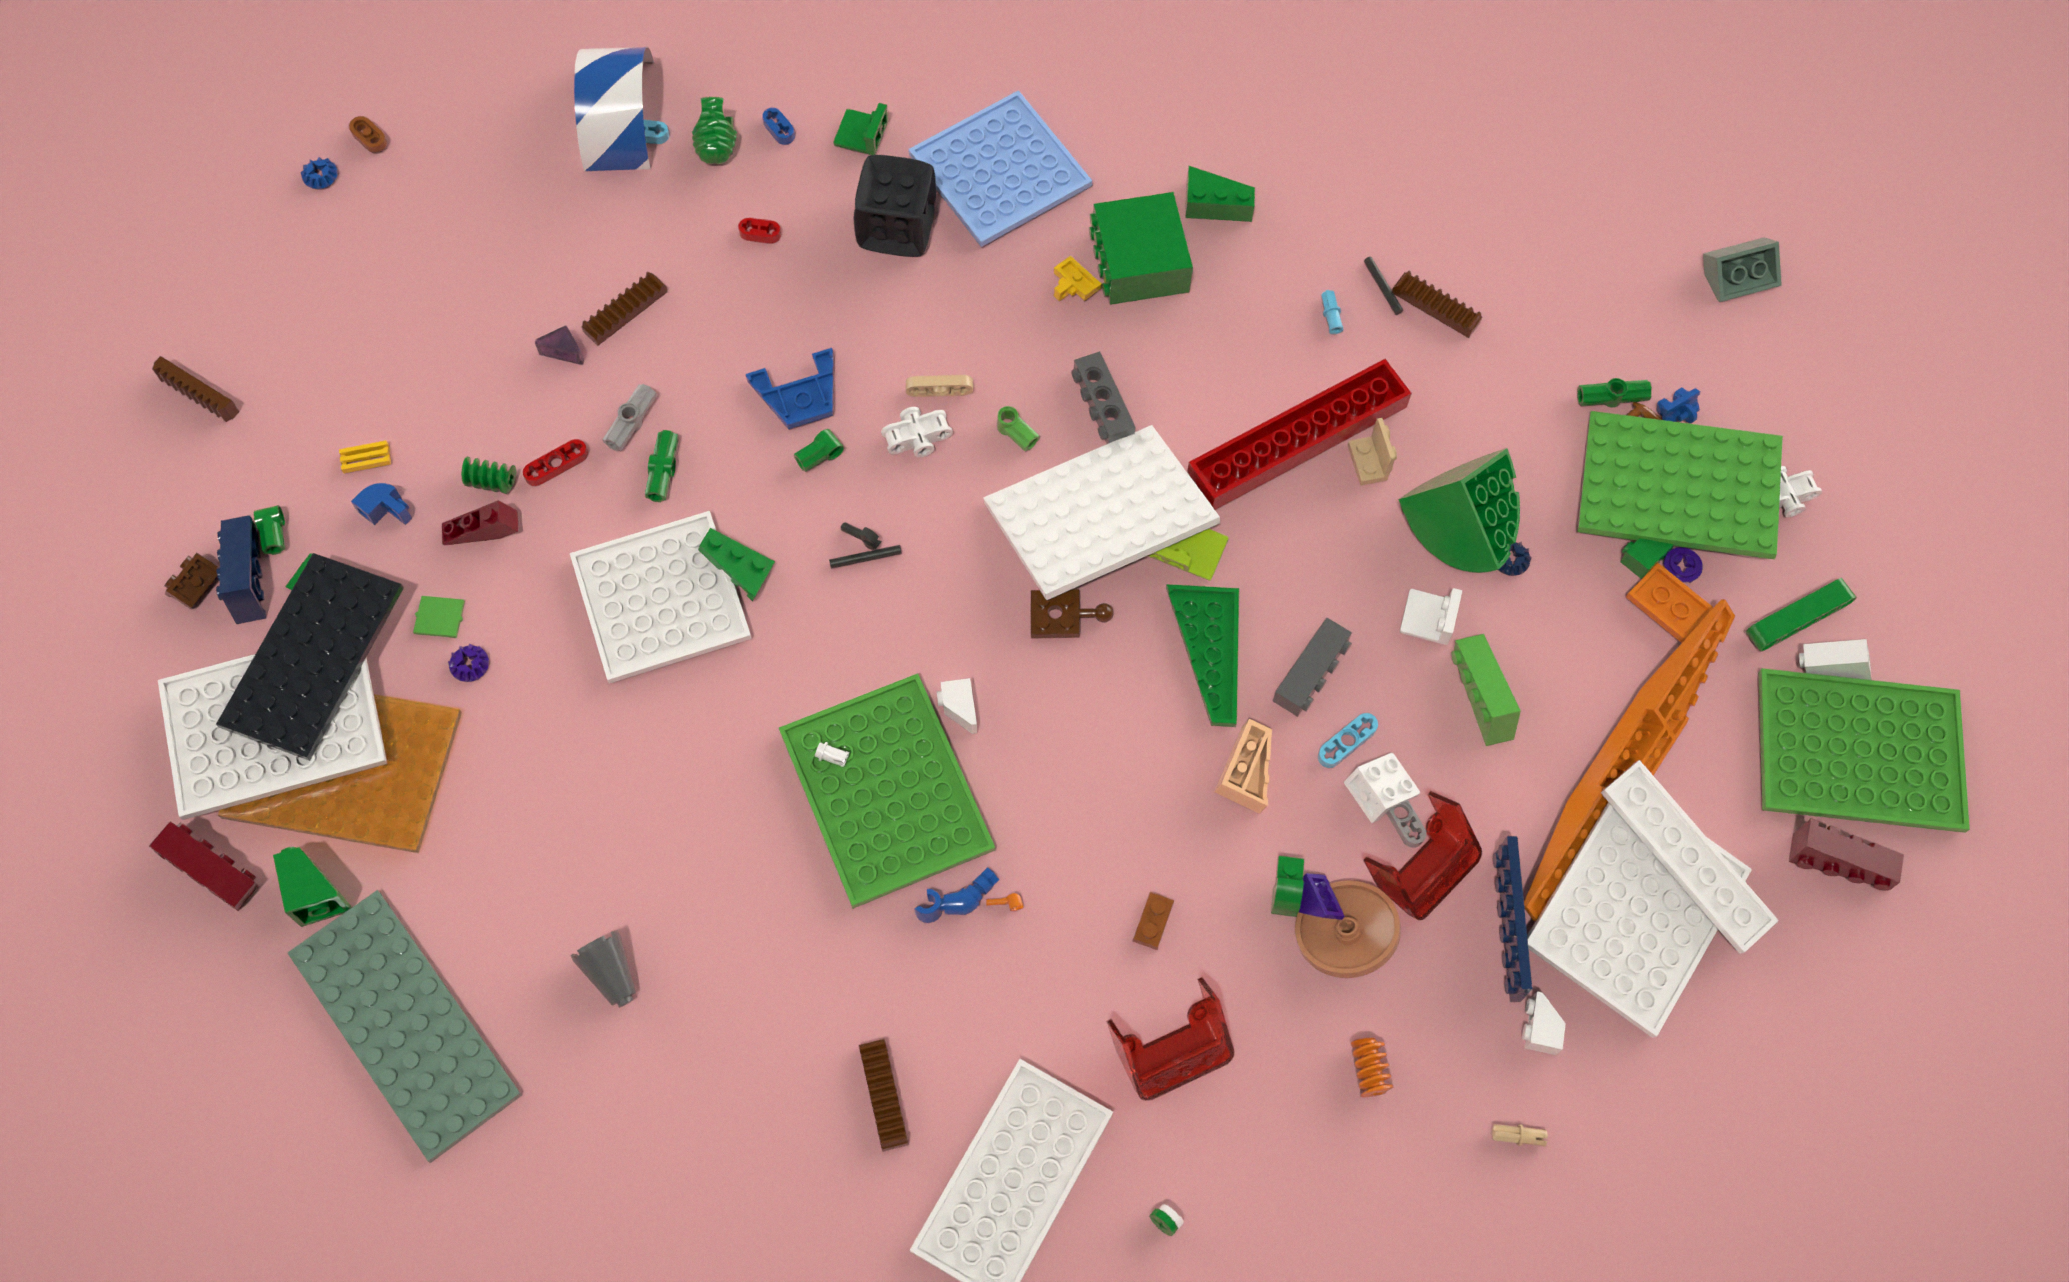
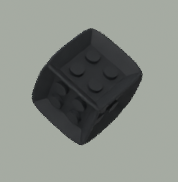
[853,155,936,257]

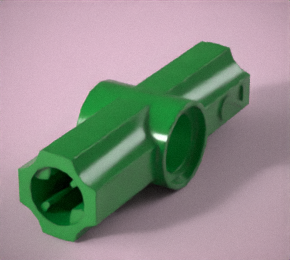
[1577,378,1652,408]
[645,430,679,502]

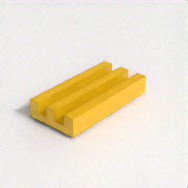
[339,440,391,474]

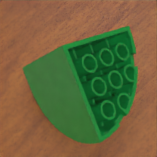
[1398,448,1520,573]

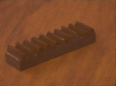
[1392,270,1483,338]
[581,271,668,346]
[152,356,239,422]
[859,1039,909,1152]

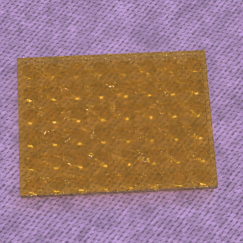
[218,694,462,853]

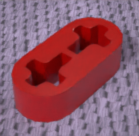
[738,218,781,244]

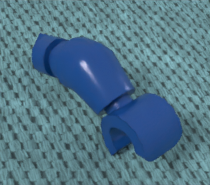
[914,867,999,923]

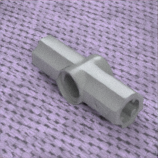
[603,384,657,451]

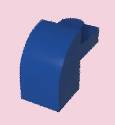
[351,483,412,525]

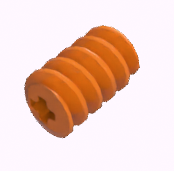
[1350,1038,1394,1097]

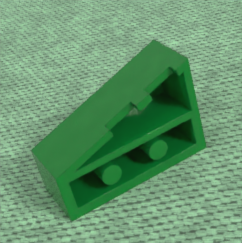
[1185,166,1255,222]

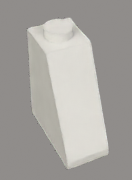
[1799,639,1872,680]

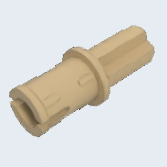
[1491,1124,1548,1147]

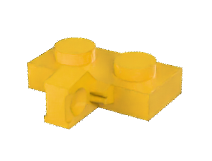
[1053,255,1102,302]

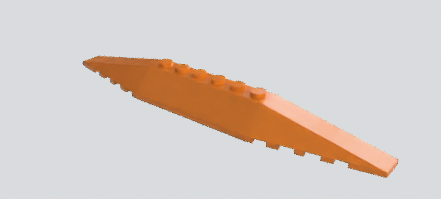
[1524,599,1735,922]

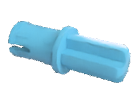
[1321,290,1344,334]

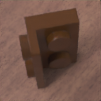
[164,552,218,609]

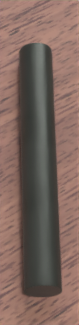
[1364,256,1403,315]
[829,545,902,569]

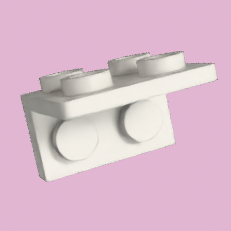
[1400,588,1463,645]
[1343,753,1420,823]

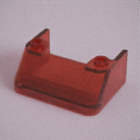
[1363,791,1482,920]
[1107,977,1234,1101]

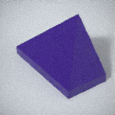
[1298,873,1345,920]

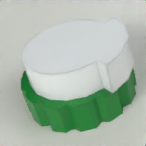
[1149,1204,1184,1236]

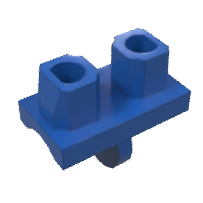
[1656,387,1700,423]

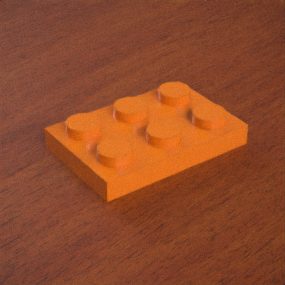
[1626,563,1714,643]

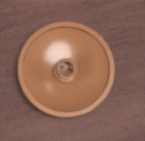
[1295,880,1401,978]

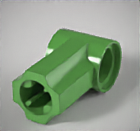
[997,406,1040,452]

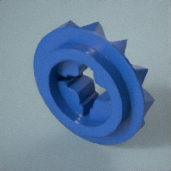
[300,157,338,189]

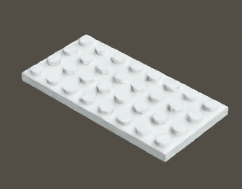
[910,1059,1113,1282]

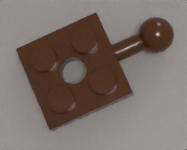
[1031,589,1114,639]

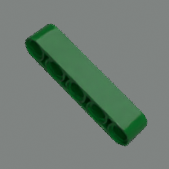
[1746,578,1857,652]

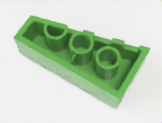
[1451,634,1521,746]

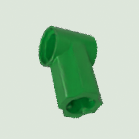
[794,429,844,472]
[253,505,285,555]

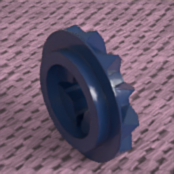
[1498,542,1532,576]

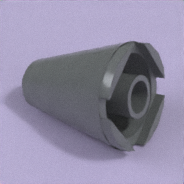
[571,930,636,1008]

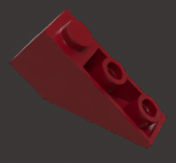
[442,500,518,545]

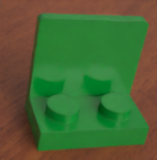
[833,103,888,155]

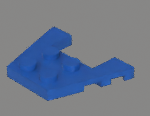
[745,348,833,429]

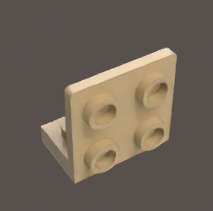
[1347,418,1397,486]

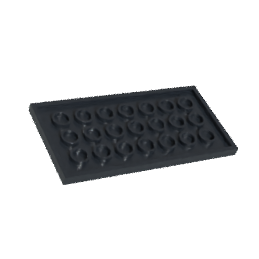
[216,553,404,761]

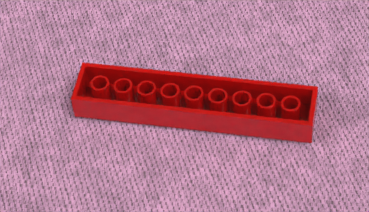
[1187,359,1412,510]

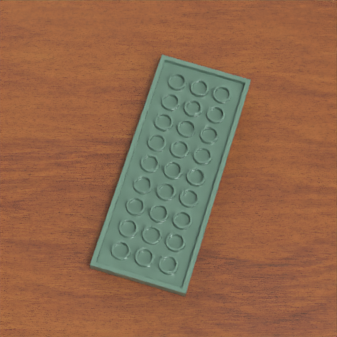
[287,890,522,1163]

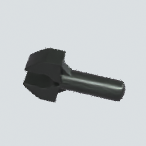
[841,522,882,550]

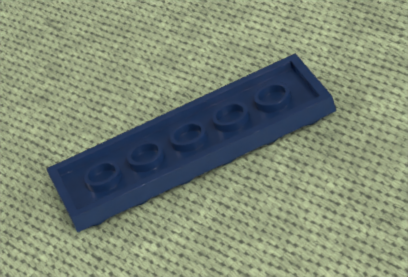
[1493,836,1532,1002]

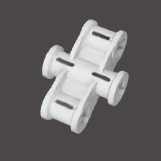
[881,407,953,457]
[1779,466,1823,518]

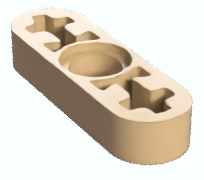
[906,375,973,397]

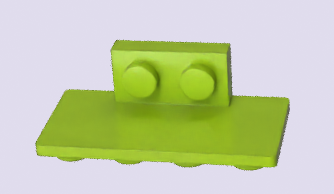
[1147,529,1228,581]

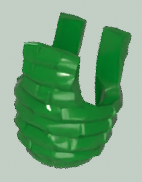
[692,97,737,164]

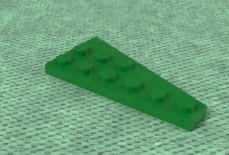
[1166,584,1239,727]

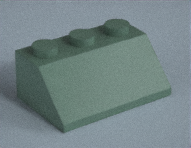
[1703,237,1782,302]

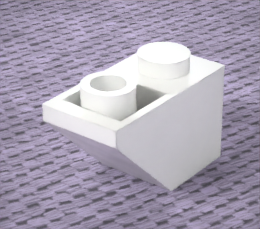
[1522,991,1566,1055]

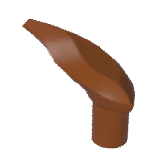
[1626,402,1662,420]

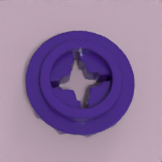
[1663,547,1703,583]
[448,644,489,682]

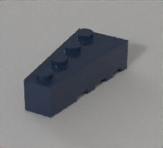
[216,515,266,624]

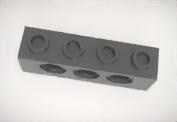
[1071,351,1136,444]

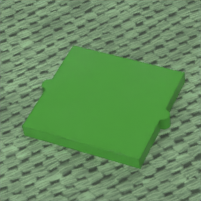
[413,596,465,638]

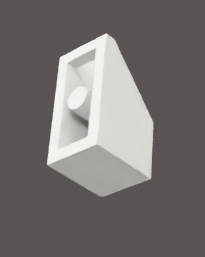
[936,678,977,734]

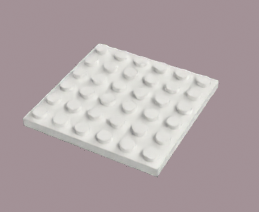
[570,511,752,684]

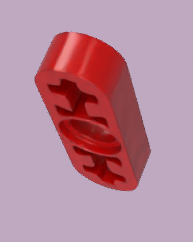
[523,439,588,486]

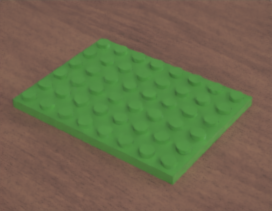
[1577,411,1783,560]
[1758,668,1970,833]
[779,673,995,909]

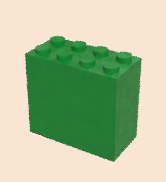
[1089,192,1193,305]

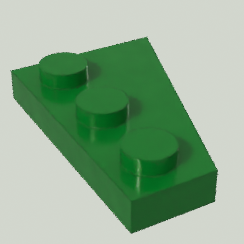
[698,528,775,602]

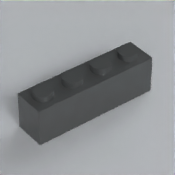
[1273,618,1352,717]

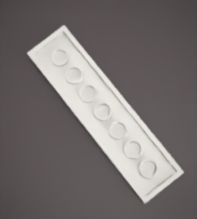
[1601,760,1779,954]

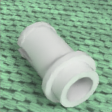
[815,742,849,767]

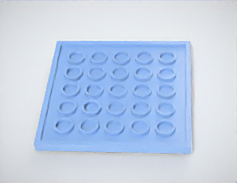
[908,90,1092,247]

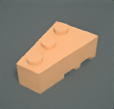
[1214,719,1272,814]

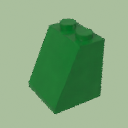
[273,847,352,927]

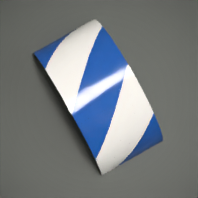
[574,47,654,171]

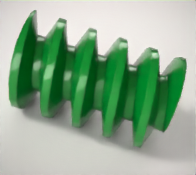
[461,456,517,494]

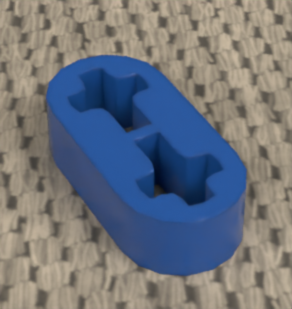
[762,108,795,145]

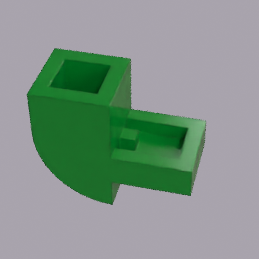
[1271,856,1305,917]

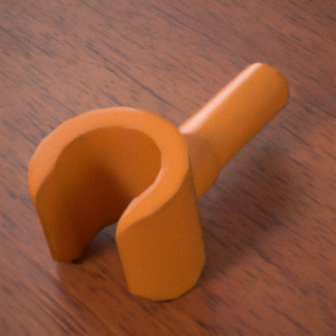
[986,893,1024,911]

